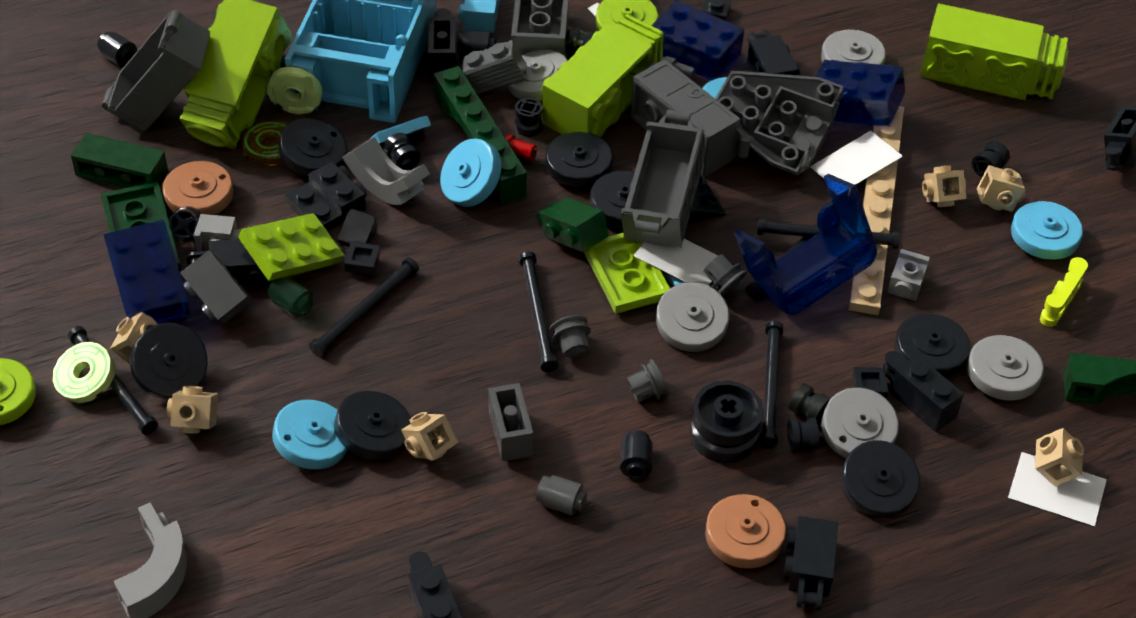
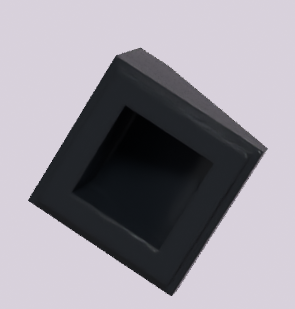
[338,209,377,246]

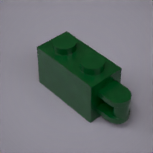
[536,197,610,252]

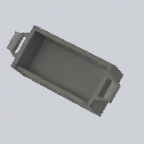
[102,10,210,132]
[631,59,751,178]
[621,110,705,248]

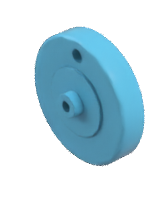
[440,138,501,207]
[1011,201,1083,260]
[272,400,348,469]

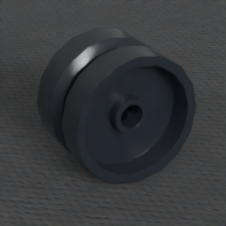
[690,380,764,463]

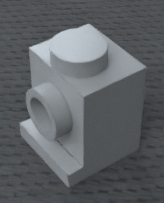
[194,214,241,251]
[887,249,930,301]

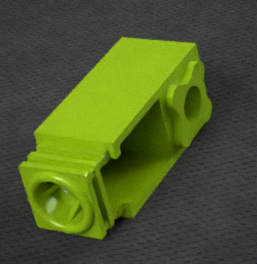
[179,0,291,150]
[920,3,1069,100]
[542,14,664,138]

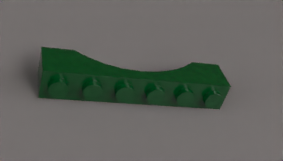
[434,66,527,205]
[1063,353,1136,404]

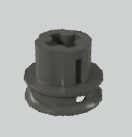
[703,254,747,296]
[549,315,591,358]
[626,359,669,403]

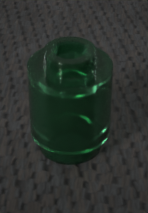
[268,277,313,318]

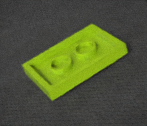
[238,213,345,281]
[584,233,670,314]

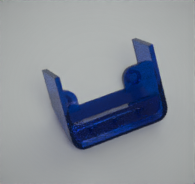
[734,174,877,315]

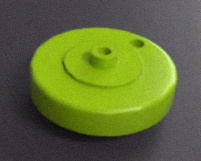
[596,0,659,31]
[0,358,36,425]

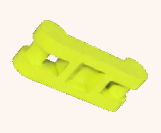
[1040,257,1088,327]

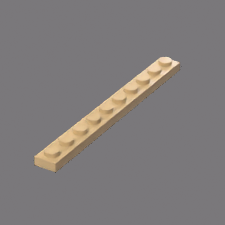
[849,103,904,315]

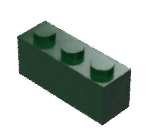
[70,133,168,188]

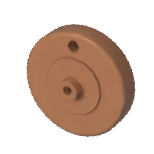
[162,161,234,218]
[705,494,787,569]

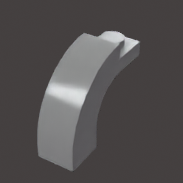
[342,137,430,205]
[113,503,187,618]

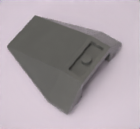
[715,71,844,175]

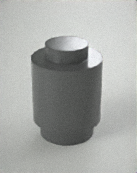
[536,475,587,516]

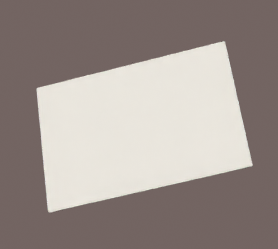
[810,131,903,193]
[634,239,718,286]
[1008,452,1107,526]

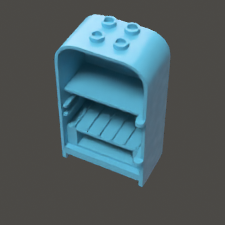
[285,0,437,123]

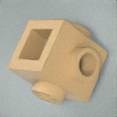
[922,165,966,207]
[977,165,1025,212]
[110,312,158,364]
[167,386,218,433]
[401,412,458,461]
[1035,428,1084,487]

